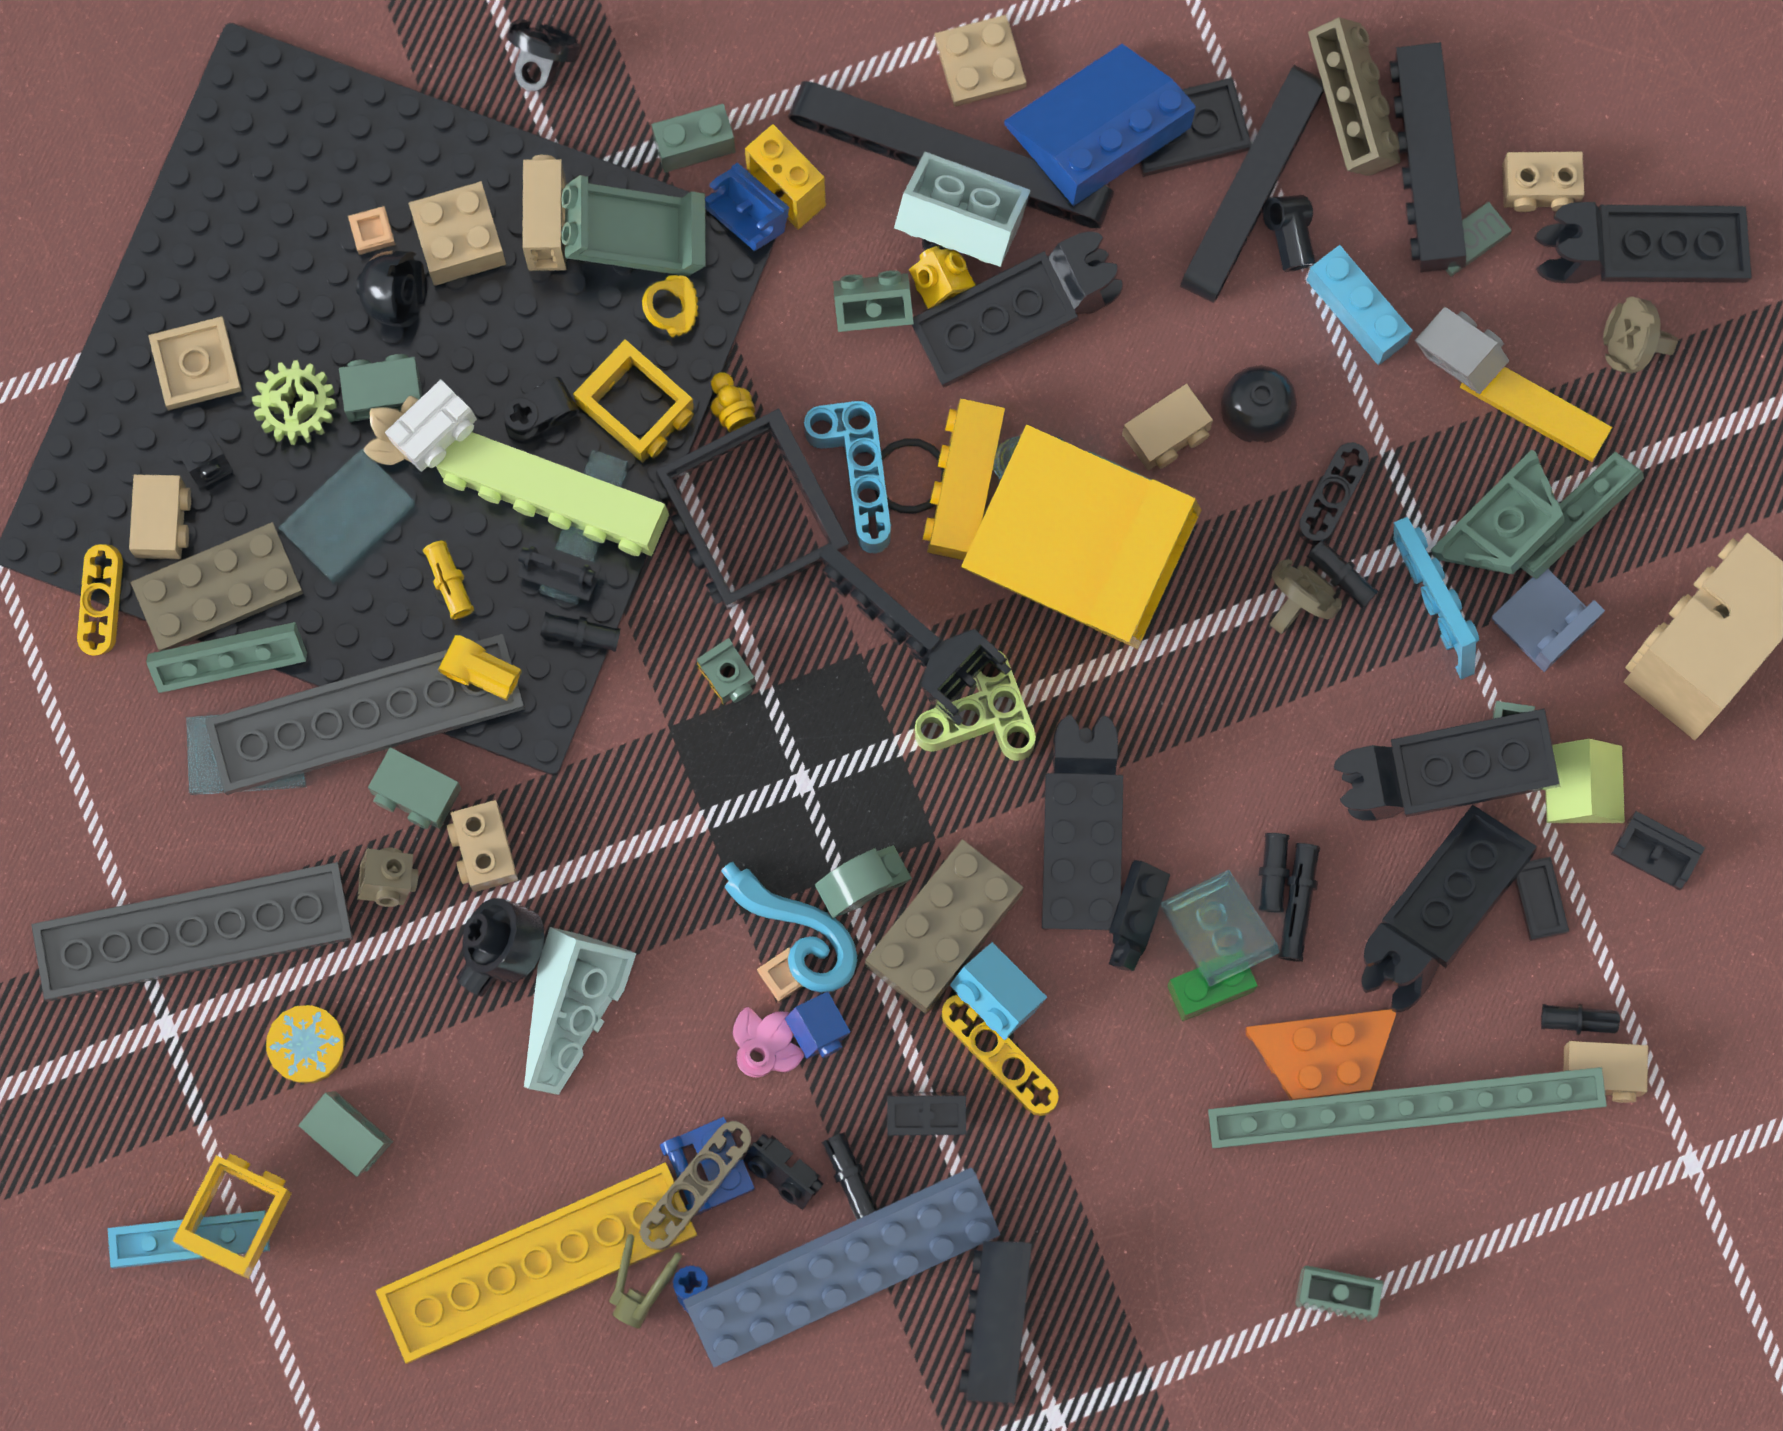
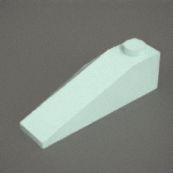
[524,927,636,1095]

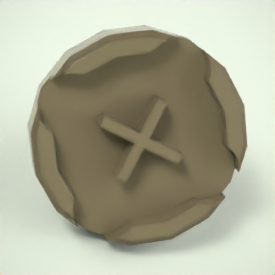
[1603,297,1679,374]
[1270,559,1342,635]

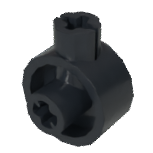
[456,898,545,997]

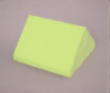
[1545,738,1625,823]

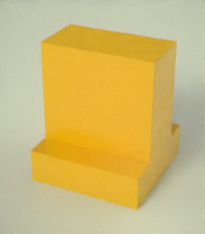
[961,424,1202,649]

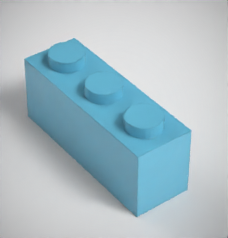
[1306,245,1413,366]

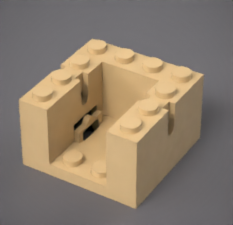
[1624,533,1783,741]

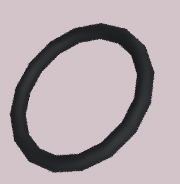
[874,438,944,514]

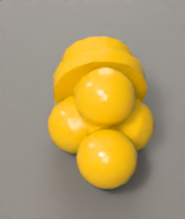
[711,372,756,433]

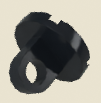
[506,20,582,91]

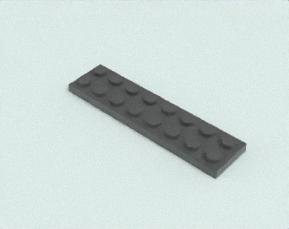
[205,634,525,795]
[31,862,353,1002]

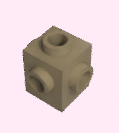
[358,848,418,907]

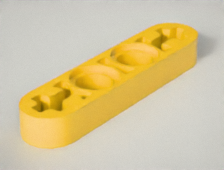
[942,995,1059,1116]

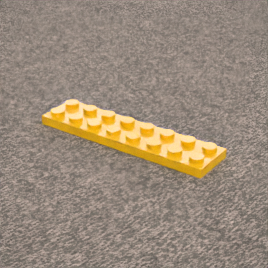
[375,1162,698,1364]

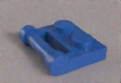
[659,1117,755,1216]

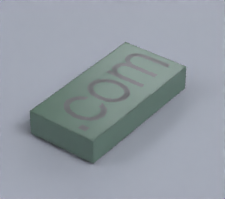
[1446,202,1512,277]

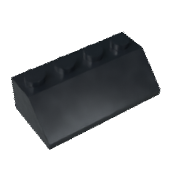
[959,1241,1032,1408]

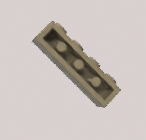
[1308,17,1401,176]

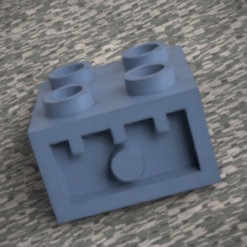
[1491,569,1605,673]

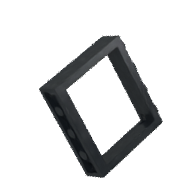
[653,408,849,610]

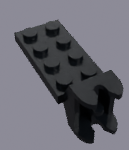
[1534,202,1752,283]
[912,232,1123,388]
[819,543,1012,726]
[1334,708,1561,821]
[1042,715,1124,930]
[1362,804,1537,1012]

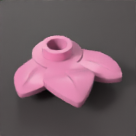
[732,1007,804,1078]

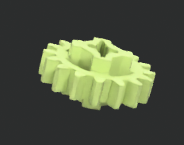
[252,360,337,445]

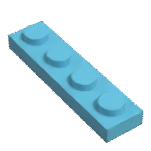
[108,1211,270,1269]

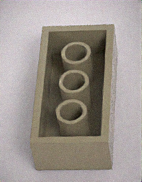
[865,839,1024,1014]

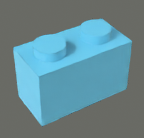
[950,942,1047,1040]

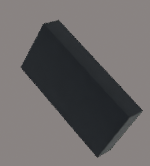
[1515,857,1569,941]

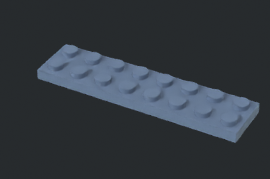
[683,1167,1000,1368]

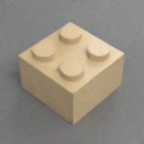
[409,182,506,286]

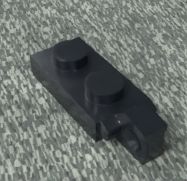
[1109,860,1170,971]

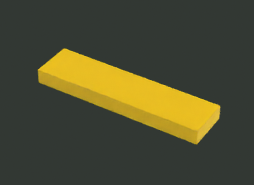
[1460,366,1612,462]

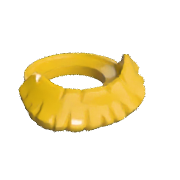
[642,275,698,337]

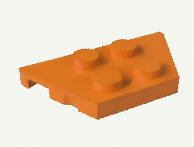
[1245,1009,1396,1100]

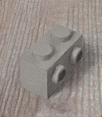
[1415,307,1510,395]

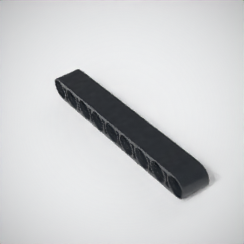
[788,81,1114,229]

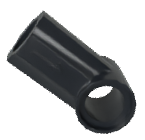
[1262,195,1315,272]

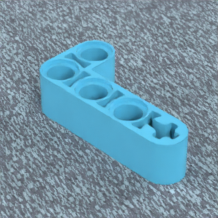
[804,401,891,553]

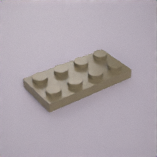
[131,522,303,651]

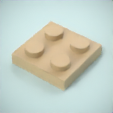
[934,15,1026,107]
[148,316,242,410]

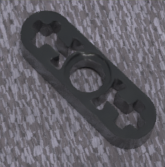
[1298,442,1369,545]

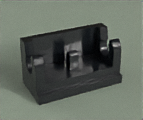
[1611,811,1705,891]
[887,1091,966,1136]

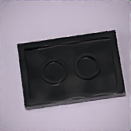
[1139,77,1252,177]

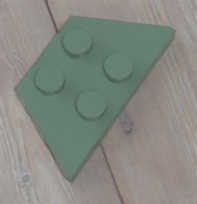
[1431,450,1565,574]

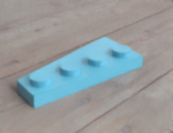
[1394,516,1479,679]

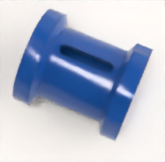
[673,1266,710,1312]

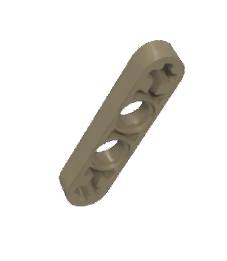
[640,1121,751,1250]

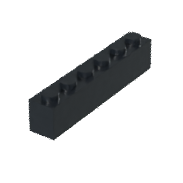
[1389,42,1466,273]

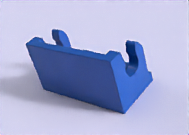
[705,163,789,251]

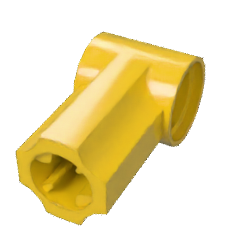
[438,635,522,701]

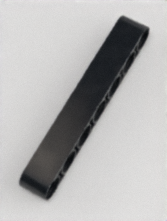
[1180,65,1324,303]

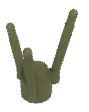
[609,1234,682,1329]

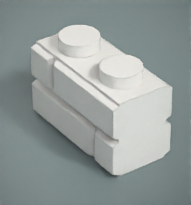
[385,379,477,472]

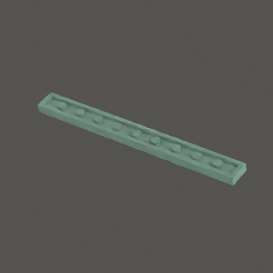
[1208,1067,1607,1149]

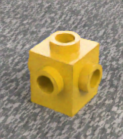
[909,246,976,309]

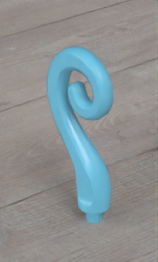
[721,862,857,993]

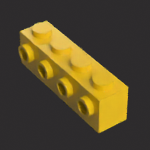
[922,398,1005,560]

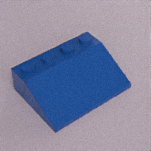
[1004,44,1196,206]

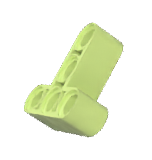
[915,651,1036,761]

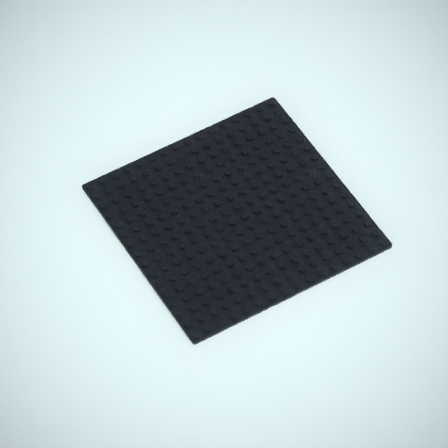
[0,23,777,775]

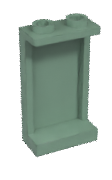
[561,175,705,276]

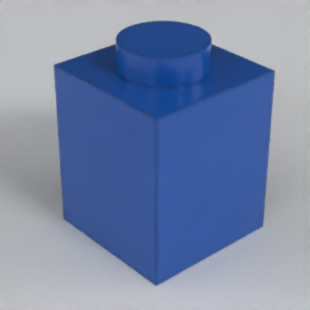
[785,991,850,1059]

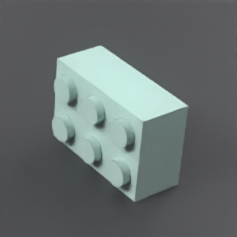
[894,152,1031,267]

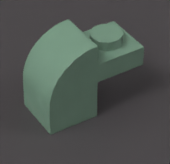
[815,845,912,918]

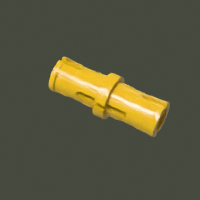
[423,540,474,619]

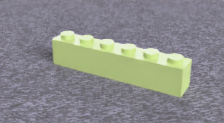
[436,432,669,556]

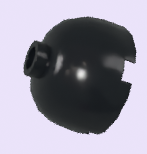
[356,250,426,327]
[1221,365,1297,443]

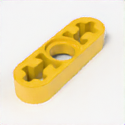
[77,544,123,656]

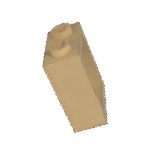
[522,155,567,271]

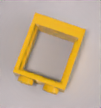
[745,124,826,230]
[573,339,694,463]
[173,1154,292,1279]

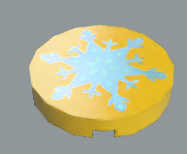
[266,1005,345,1083]

